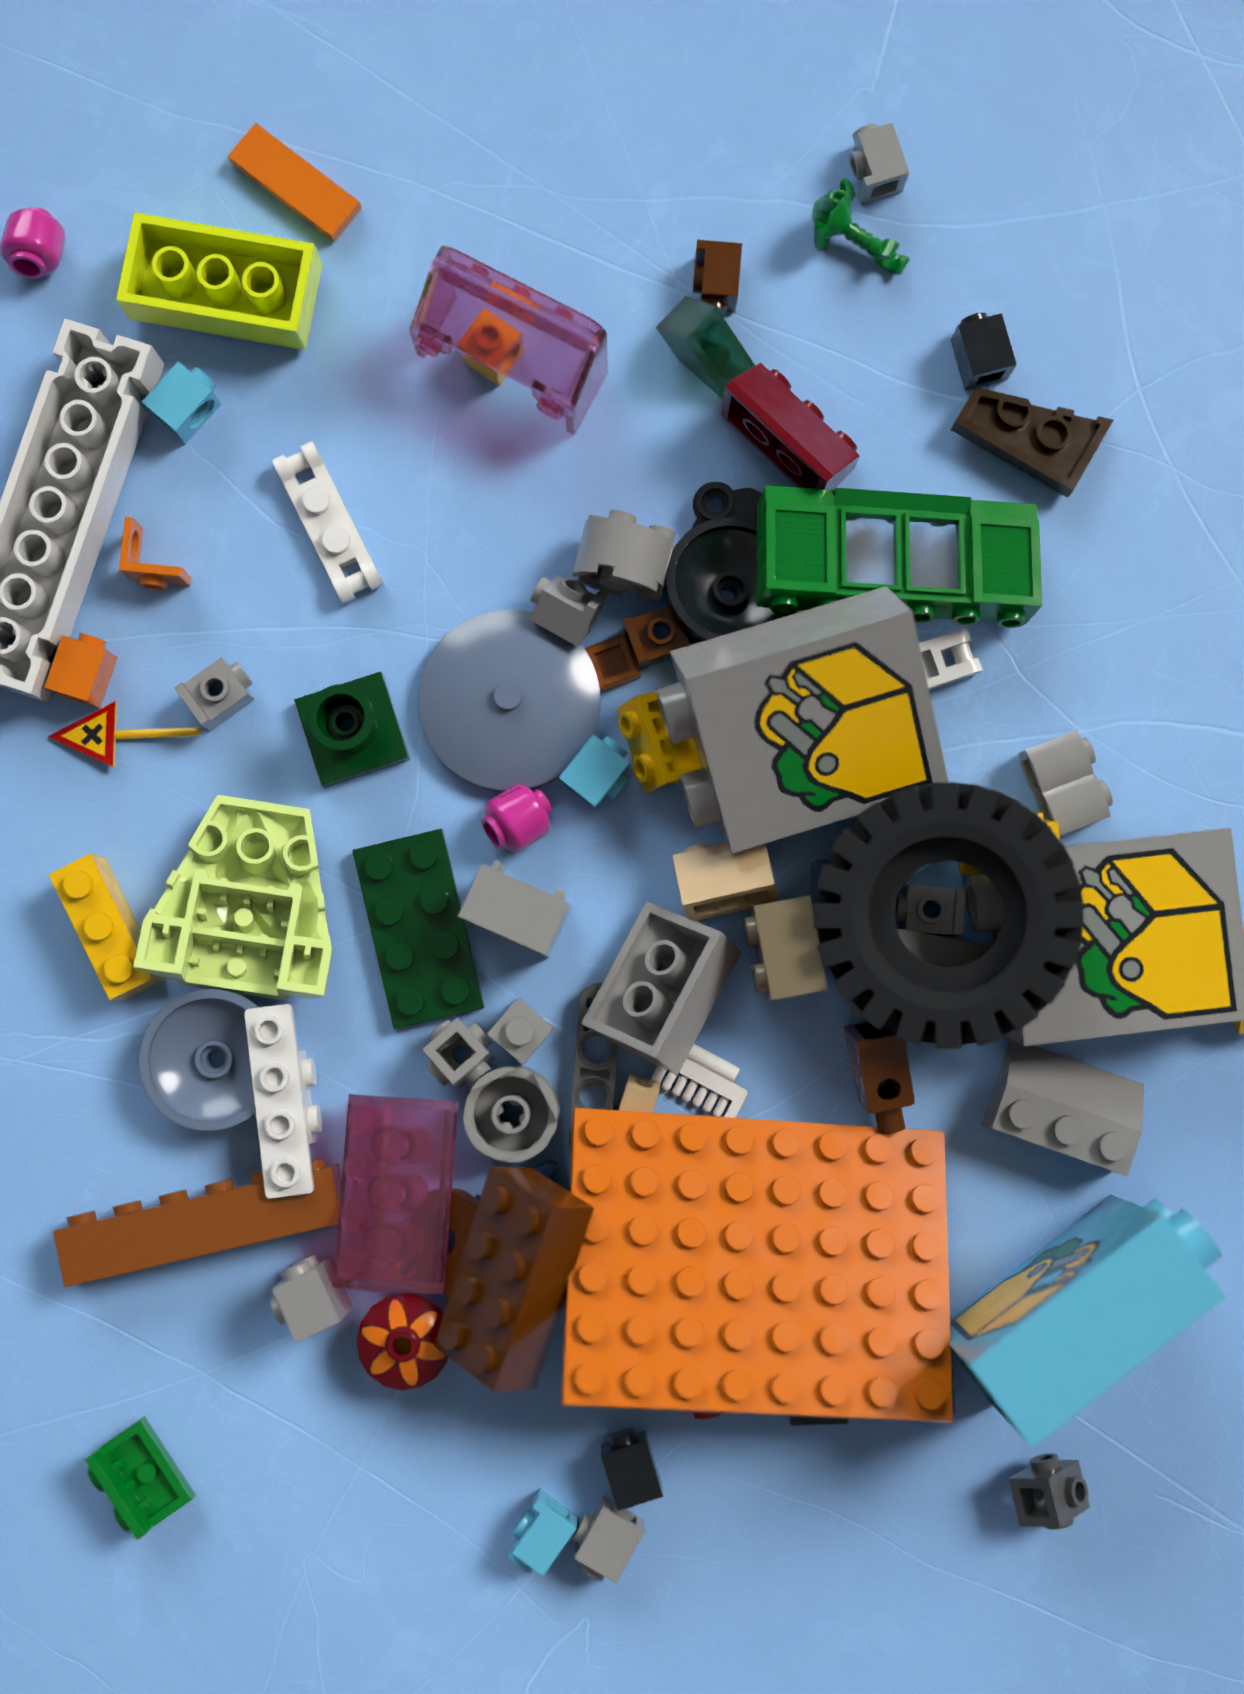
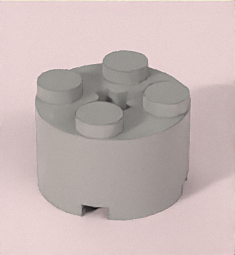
[572,510,676,601]
[463,1065,560,1163]

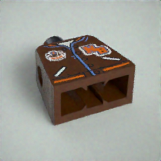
[844,1022,915,1134]

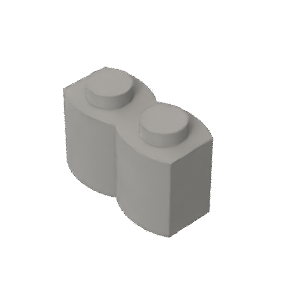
[1018,730,1113,836]

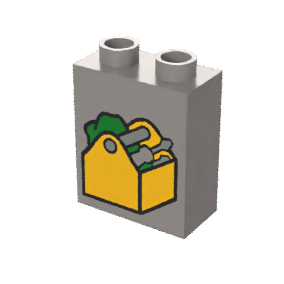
[656,586,948,853]
[966,828,1244,1046]

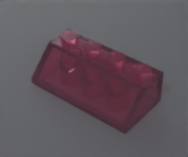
[333,1094,459,1294]

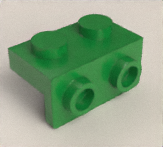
[85,1416,196,1540]

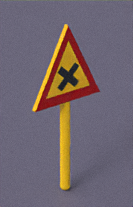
[48,701,201,768]

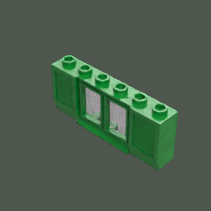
[757,485,1042,628]

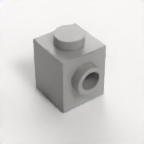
[571,1495,645,1583]

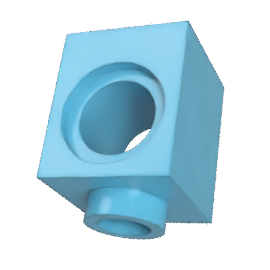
[142,361,222,444]

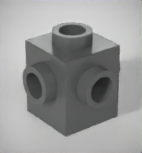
[1008,1453,1090,1530]

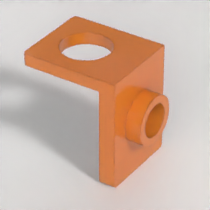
[119,516,191,590]

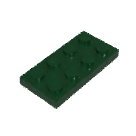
[352,828,485,1029]

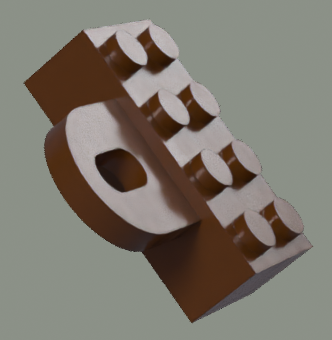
[409,1167,594,1392]

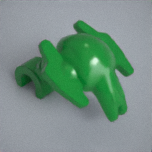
[812,178,910,275]

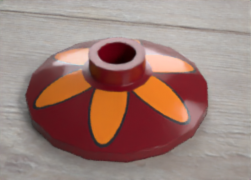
[356,1293,449,1391]

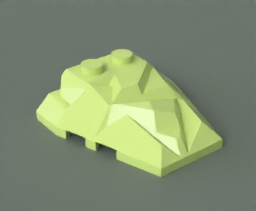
[133,795,332,1000]

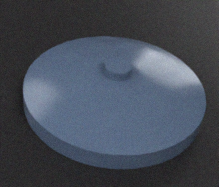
[418,610,601,792]

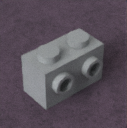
[270,1254,353,1343]

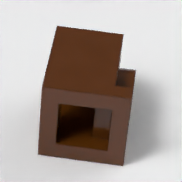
[692,240,742,316]
[623,605,695,670]

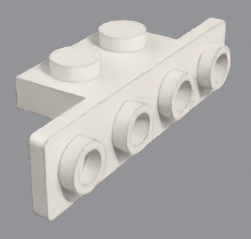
[244,1004,322,1199]

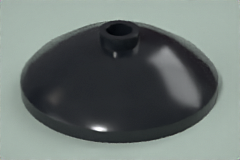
[665,517,797,641]

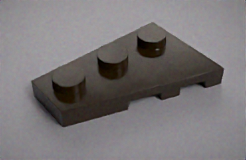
[950,387,1114,498]

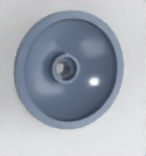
[139,989,260,1131]

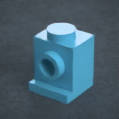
[508,1488,578,1576]

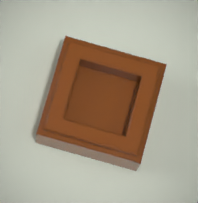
[584,633,641,693]

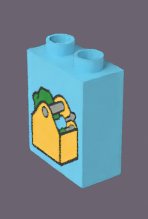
[948,1195,1226,1449]

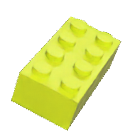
[116,212,323,350]

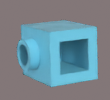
[559,734,631,811]

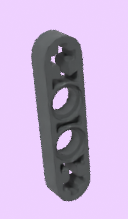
[568,982,618,1152]

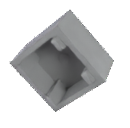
[458,860,571,957]

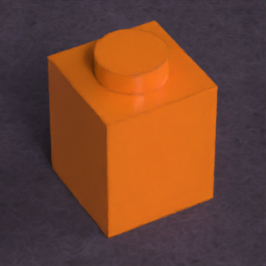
[44,633,118,708]

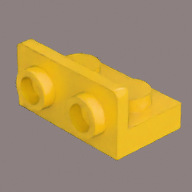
[617,691,701,793]

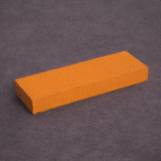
[228,122,362,242]

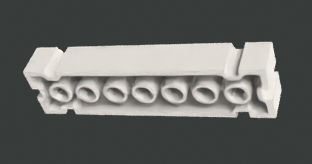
[0,318,165,702]

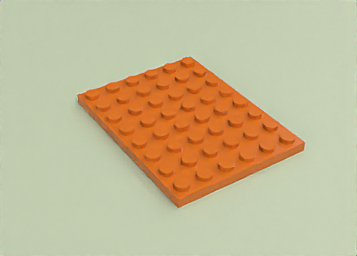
[561,1108,953,1423]

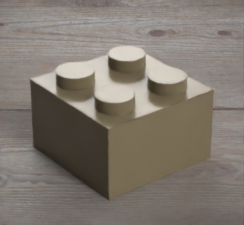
[743,895,828,1000]

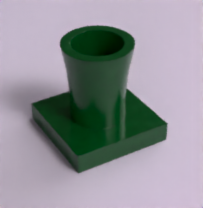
[294,671,411,788]

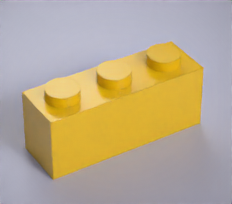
[48,853,165,1001]

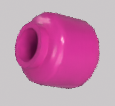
[0,207,65,279]
[481,784,552,852]

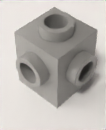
[422,1018,495,1088]

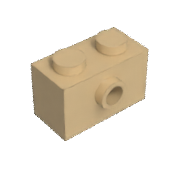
[672,842,779,921]

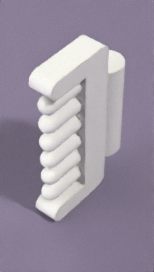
[651,1044,748,1118]

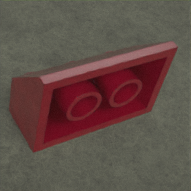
[720,362,860,490]

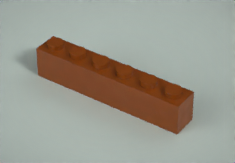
[53,1158,350,1287]

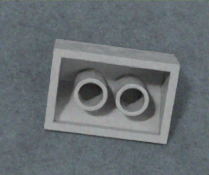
[581,901,742,1075]
[981,1040,1144,1176]

